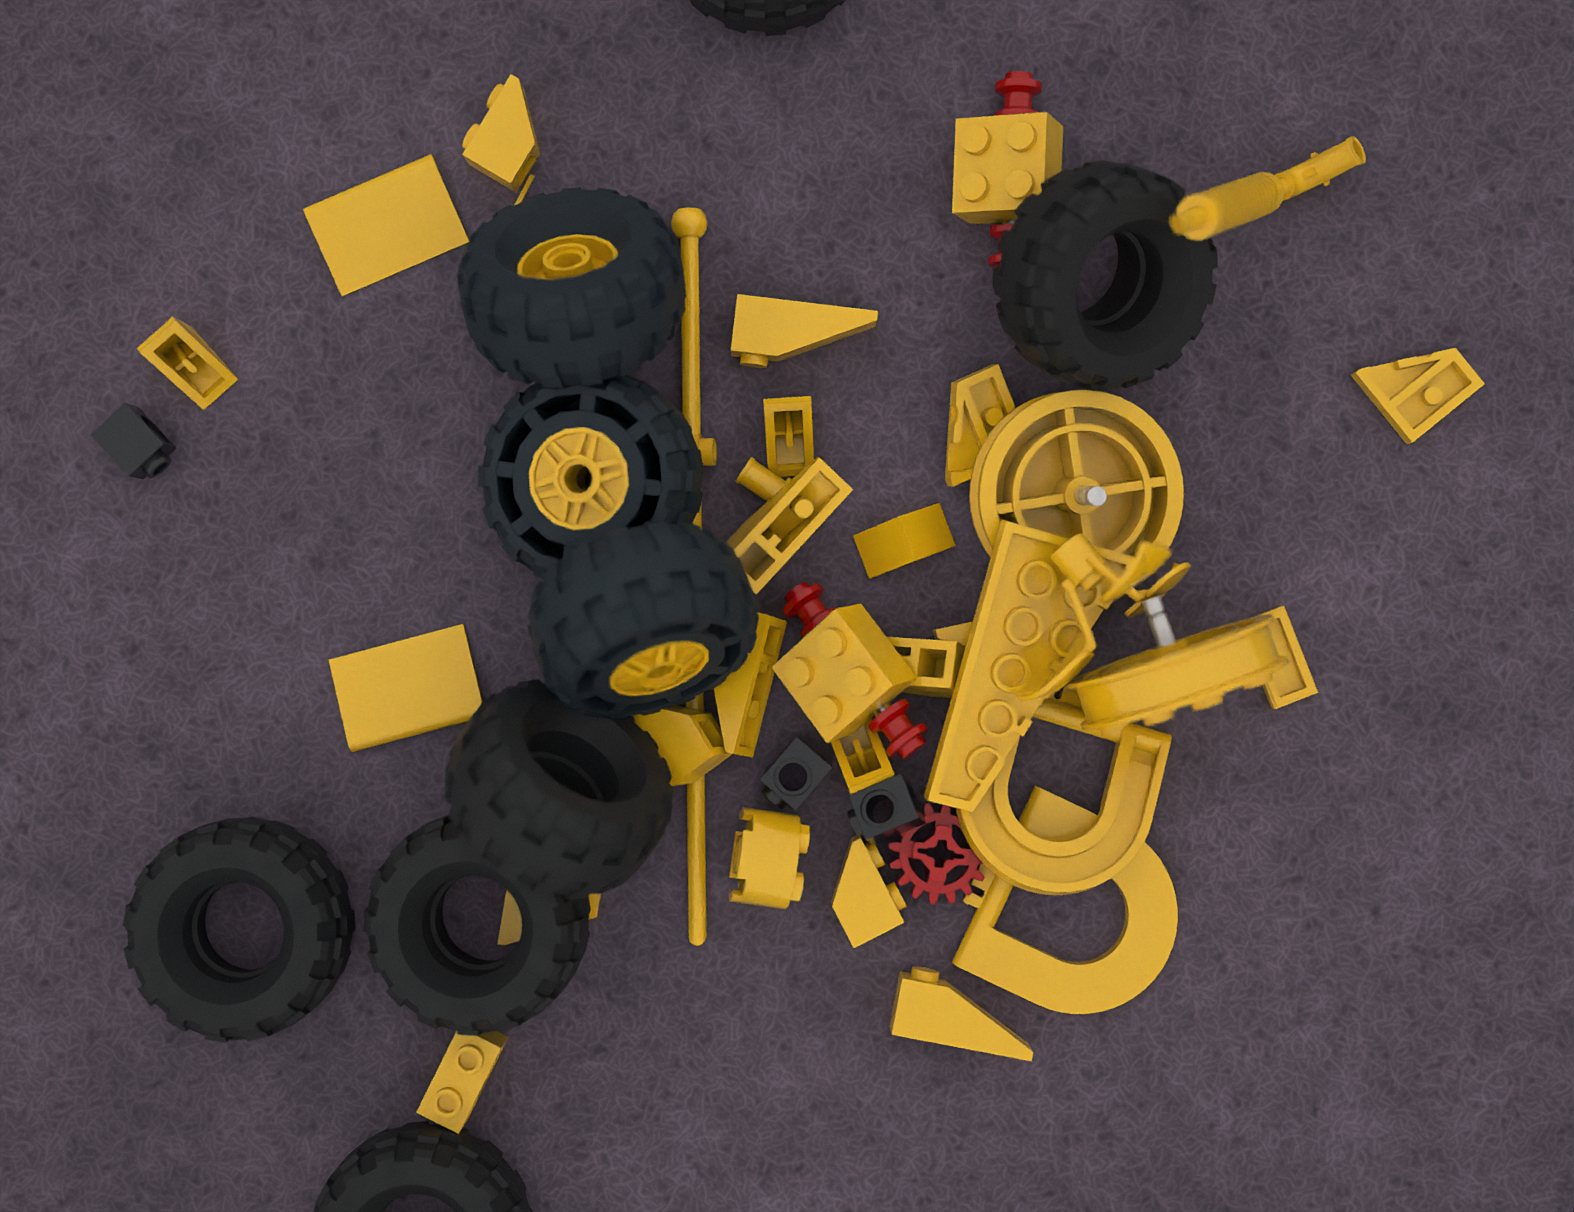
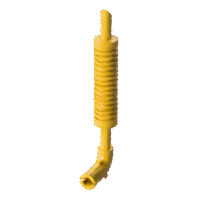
[1170,136,1366,240]

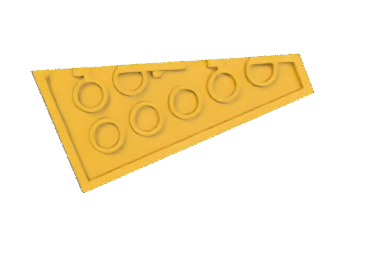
[924,520,1135,812]

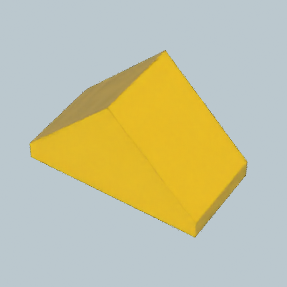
[137,317,238,410]
[763,396,814,477]
[853,502,956,579]
[831,718,895,794]

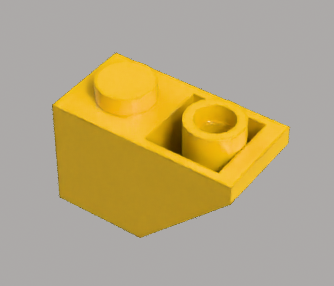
[462,74,540,193]
[631,705,732,786]
[831,835,907,948]

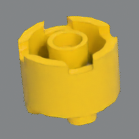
[728,807,810,909]

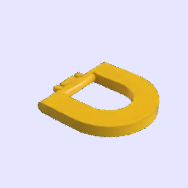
[956,686,1172,895]
[952,785,1178,1014]

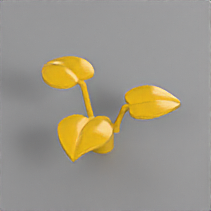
[1016,533,1191,701]

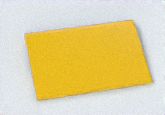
[303,154,470,297]
[329,624,484,752]

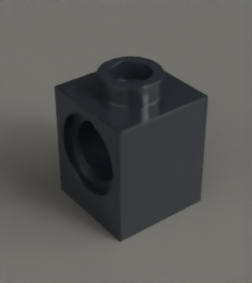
[91,403,177,479]
[760,735,833,811]
[847,774,926,845]

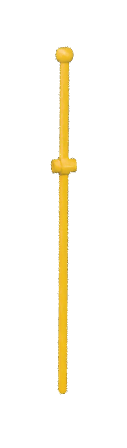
[671,208,717,946]

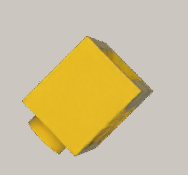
[416,1031,509,1134]

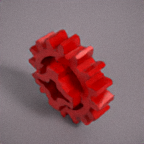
[888,802,985,904]

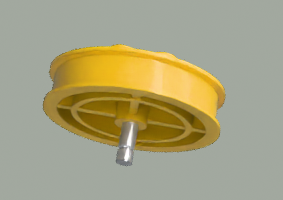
[969,390,1184,558]
[1067,595,1289,735]

